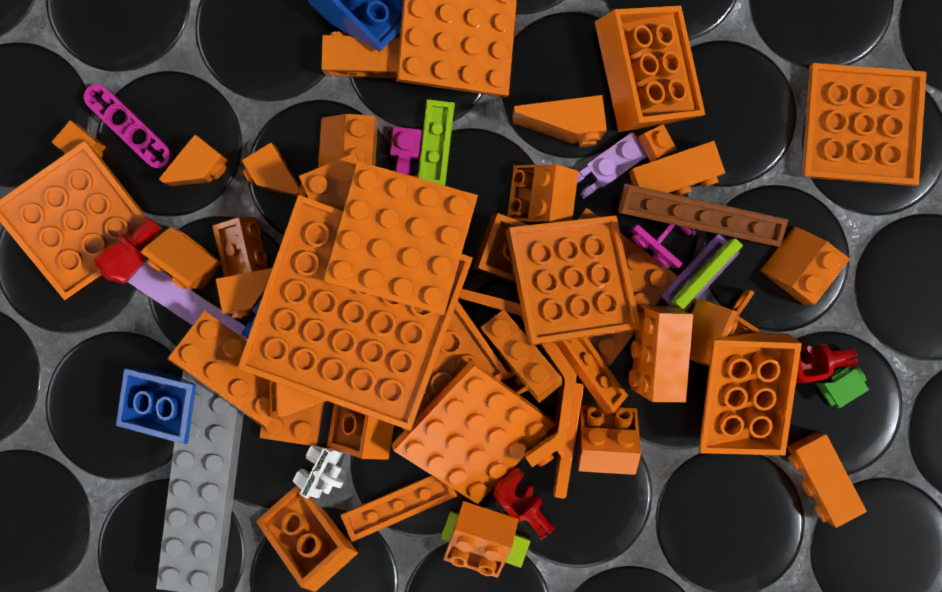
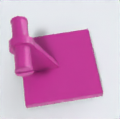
[628,224,694,268]

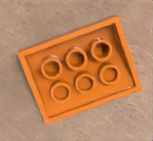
[595,6,705,132]
[699,333,802,455]

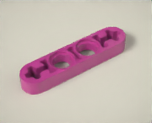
[84,84,174,170]

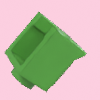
[815,366,869,408]

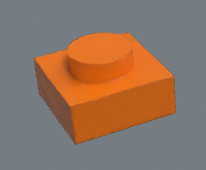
[638,124,677,162]

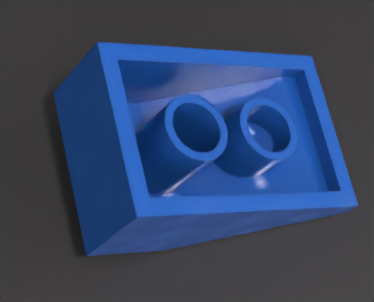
[308,0,403,52]
[116,368,196,444]

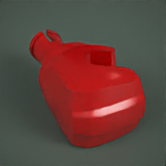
[94,217,162,284]
[796,344,858,384]
[493,467,554,539]

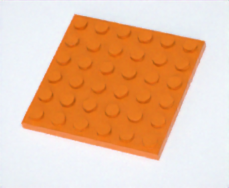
[237,195,473,431]

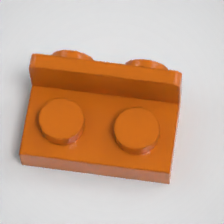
[213,217,269,277]

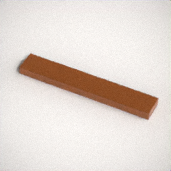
[618,183,788,247]

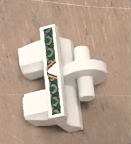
[293,445,344,498]

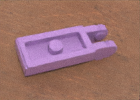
[577,132,647,199]

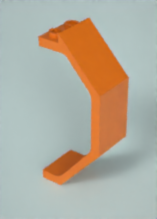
[458,289,577,467]

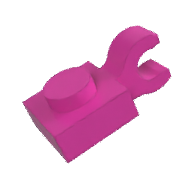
[390,127,422,175]

